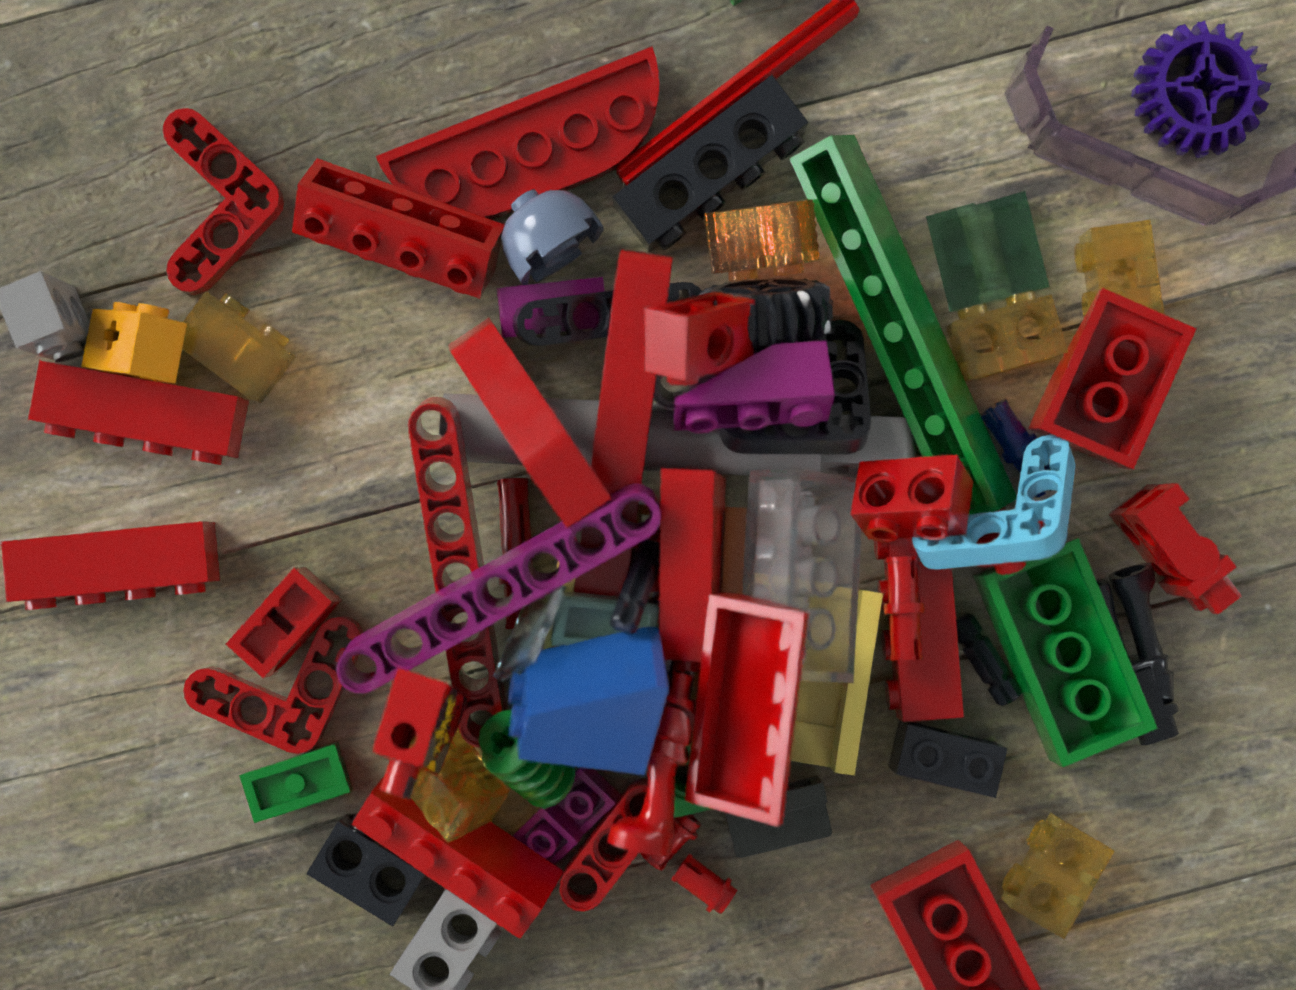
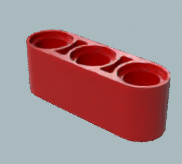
[559,778,648,912]

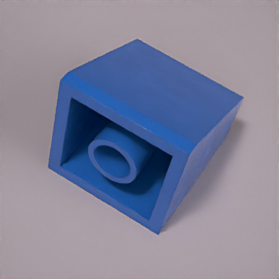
[508,626,668,775]

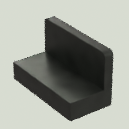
[725,776,832,858]

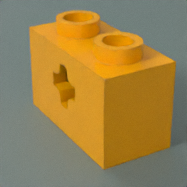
[81,302,187,383]

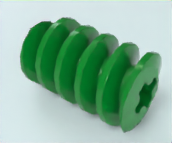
[478,710,575,809]

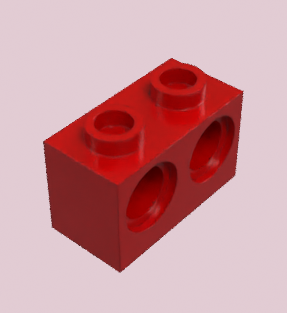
[850,455,973,543]
[225,567,342,678]

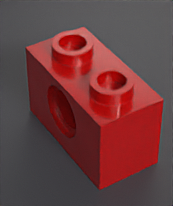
[645,292,755,386]

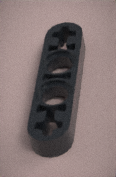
[512,282,702,346]

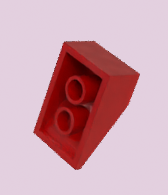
[1028,288,1197,470]

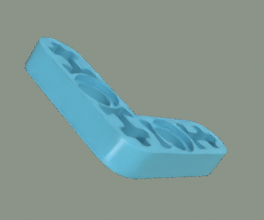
[912,435,1076,569]

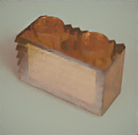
[704,199,820,282]

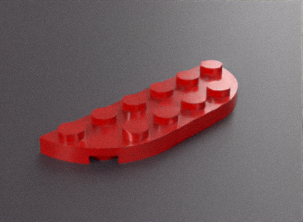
[375,46,659,220]

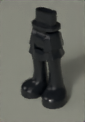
[1096,563,1179,745]

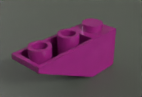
[673,341,835,434]

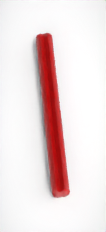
[616,0,860,186]

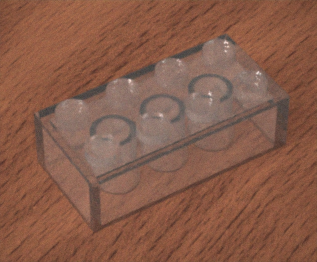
[742,468,862,683]

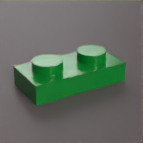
[239,742,354,823]

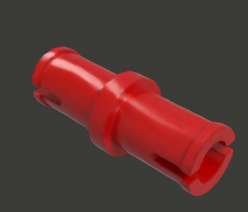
[884,556,925,661]

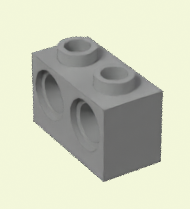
[0,271,90,362]
[390,889,502,990]

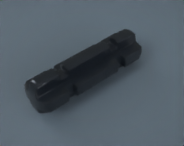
[610,538,660,634]
[956,613,1022,706]

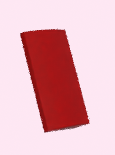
[685,592,809,826]

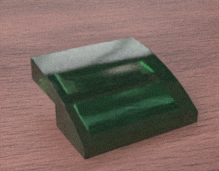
[926,191,1051,313]

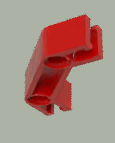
[448,318,611,528]

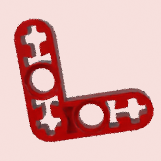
[163,108,284,295]
[183,616,364,754]

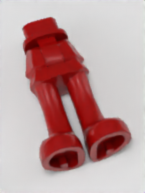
[607,671,696,856]

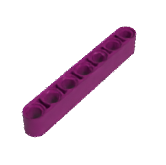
[337,484,660,694]

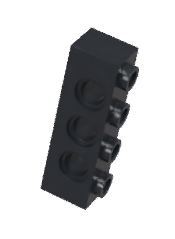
[612,75,809,253]

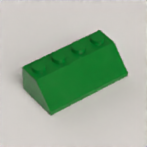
[973,538,1158,767]

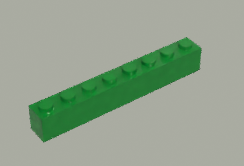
[789,135,1017,515]

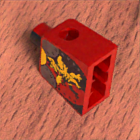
[373,668,469,800]

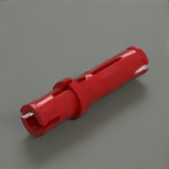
[497,478,537,630]

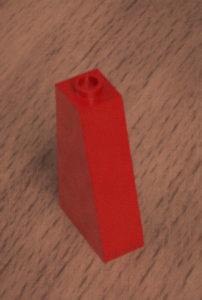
[659,468,726,672]

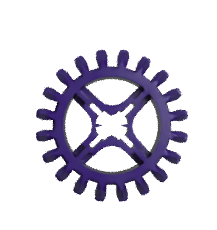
[1131,21,1271,158]

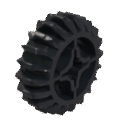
[699,277,833,348]

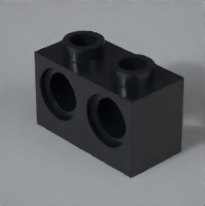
[888,720,1008,798]
[306,814,425,927]

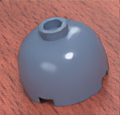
[501,189,604,285]

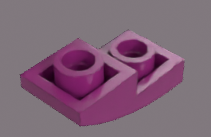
[496,277,605,338]
[513,767,621,865]

